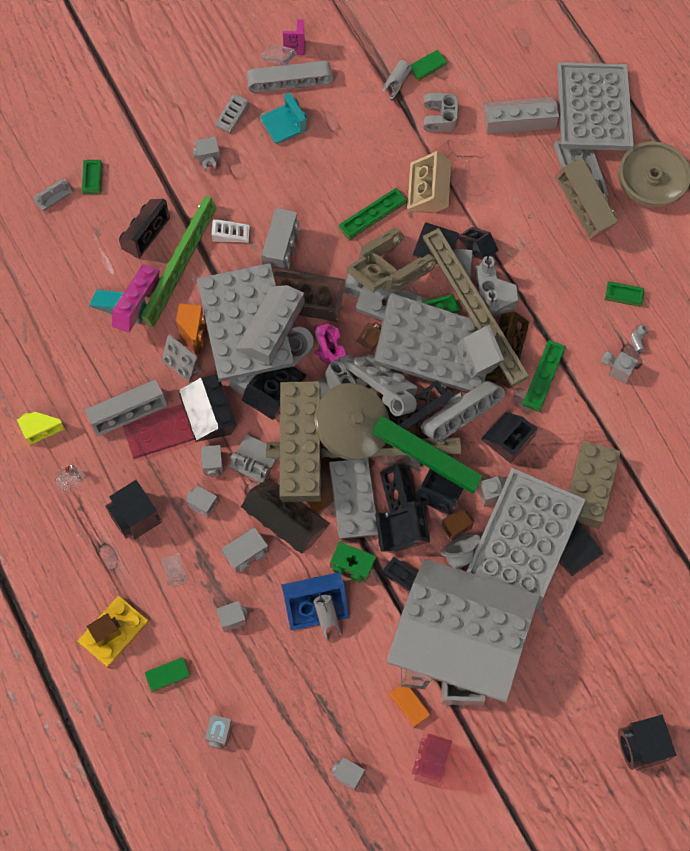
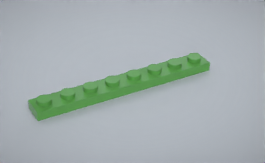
[141,196,217,327]

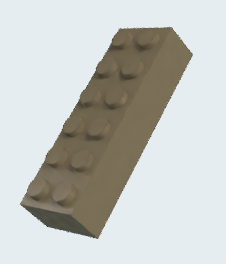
[280,382,321,502]

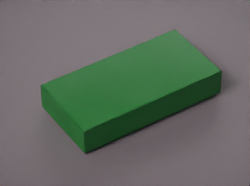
[410,50,447,81]
[82,160,102,194]
[604,281,645,307]
[144,657,190,692]

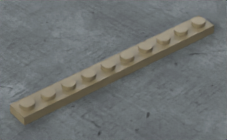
[423,228,529,387]
[266,438,461,459]

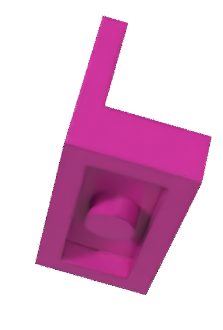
[283,19,305,55]

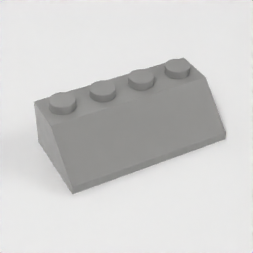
[482,97,559,134]
[236,285,305,365]

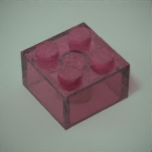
[412,733,452,788]

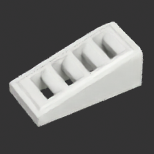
[212,220,250,243]

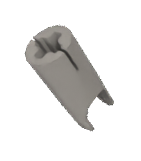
[382,60,412,100]
[314,595,341,641]

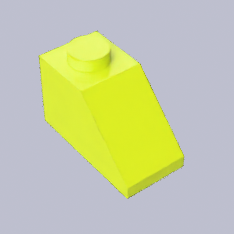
[17,411,65,446]

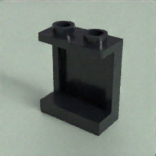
[415,469,464,515]
[375,501,430,553]

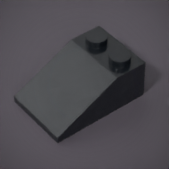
[242,366,307,420]

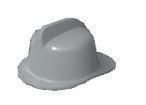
[287,327,313,365]
[441,534,480,569]

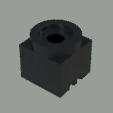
[105,480,162,539]
[618,714,677,771]

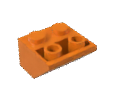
[176,303,207,355]

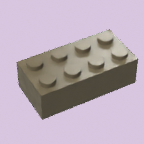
[555,158,618,240]
[568,441,621,529]

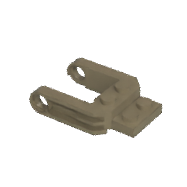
[347,228,436,293]

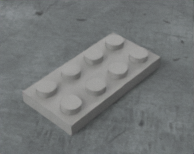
[553,141,609,198]
[329,458,378,540]

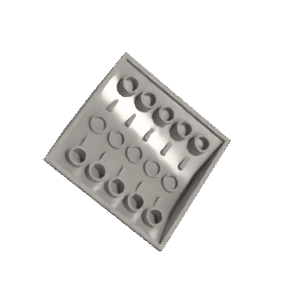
[387,559,540,703]

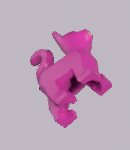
[314,323,346,365]

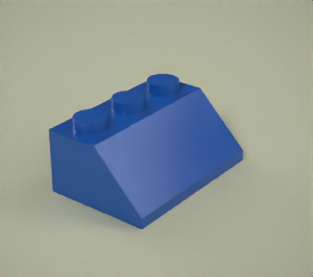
[281,572,350,630]

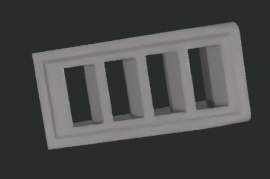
[215,94,249,134]

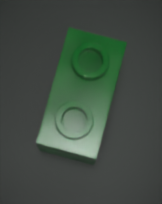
[330,541,376,583]

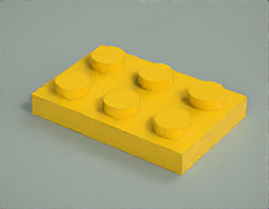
[77,595,149,668]

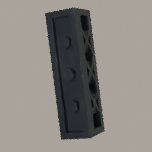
[388,381,455,430]
[380,463,418,512]

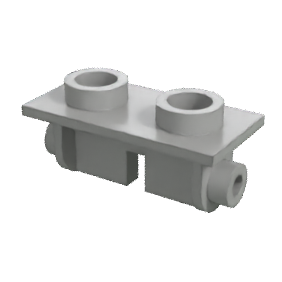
[32,179,72,211]

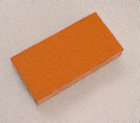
[389,682,430,728]

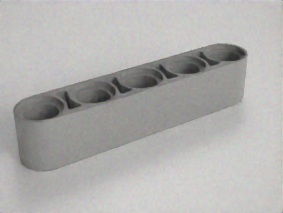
[246,61,333,92]
[421,381,505,442]

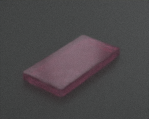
[123,404,195,459]

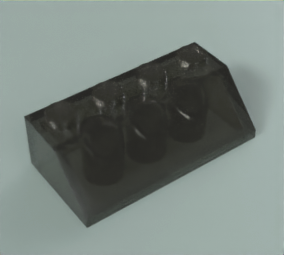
[272,267,346,322]
[241,478,330,554]

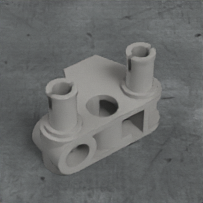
[475,256,518,318]

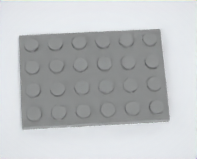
[557,62,634,151]
[197,263,294,382]
[373,293,486,393]
[467,468,586,609]

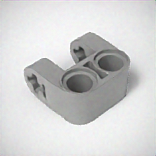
[423,93,458,132]
[323,355,371,389]

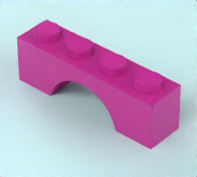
[112,264,160,332]

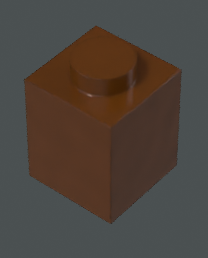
[441,508,473,541]
[87,613,121,648]

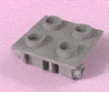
[162,334,200,382]
[228,434,276,484]

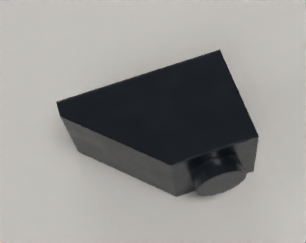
[458,227,499,260]

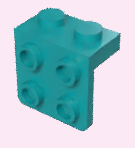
[260,92,308,144]

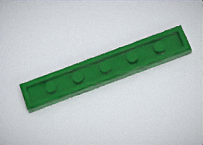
[371,416,482,494]

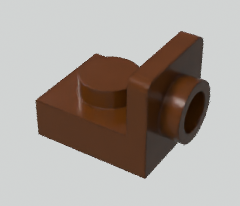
[356,322,382,352]

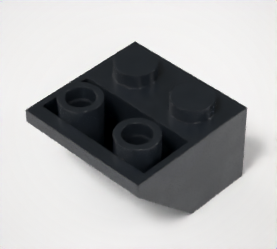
[481,412,538,464]

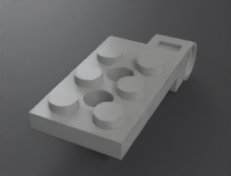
[342,273,427,321]
[344,354,418,416]

